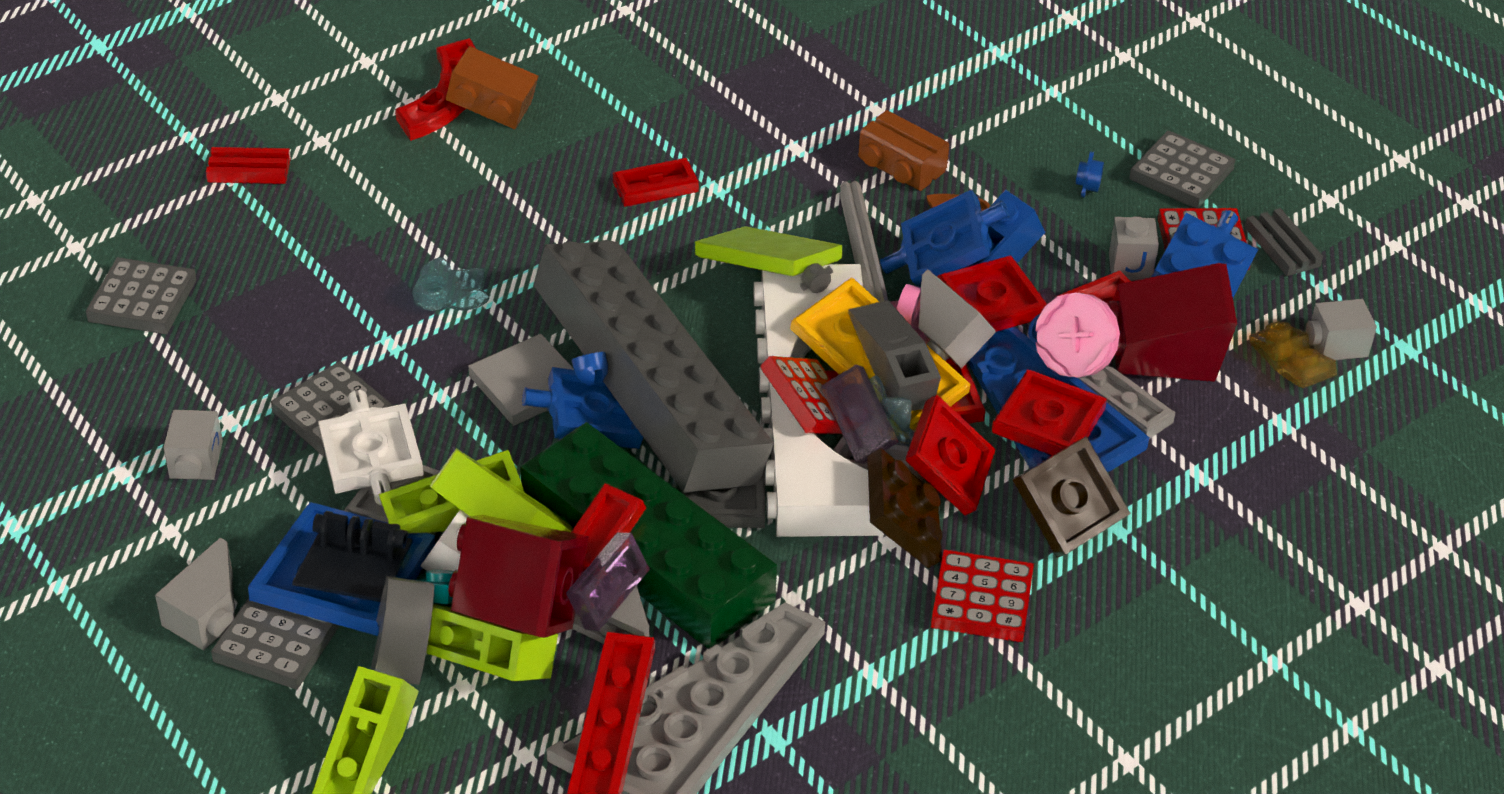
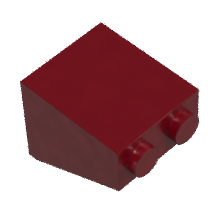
[1107,263,1237,382]
[449,515,589,638]

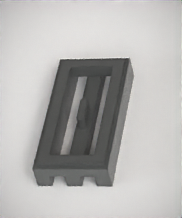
[1245,208,1323,276]

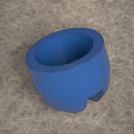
[572,352,608,385]

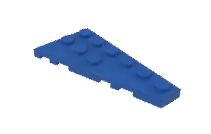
[967,327,1150,473]

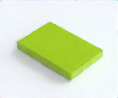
[695,226,842,276]

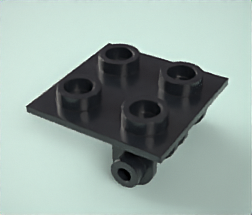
[292,511,413,602]

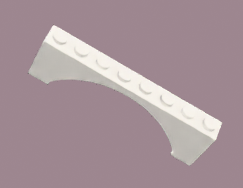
[753,264,884,537]

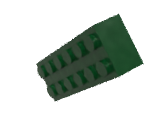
[520,422,777,649]

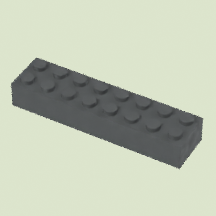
[534,240,774,493]

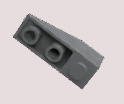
[848,300,941,416]

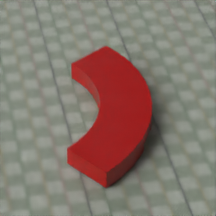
[395,38,476,141]

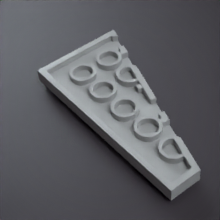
[546,602,825,794]

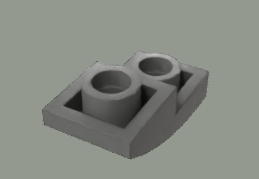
[370,576,434,685]

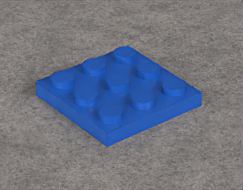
[248,502,435,636]

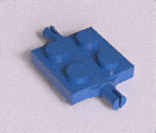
[880,189,1010,287]
[1151,210,1259,297]
[522,367,643,449]

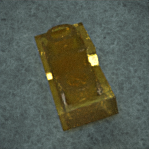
[1249,322,1337,388]

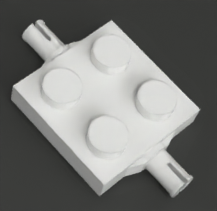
[318,390,424,505]

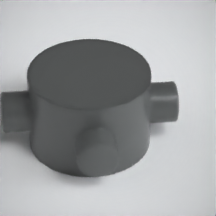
[799,263,833,293]

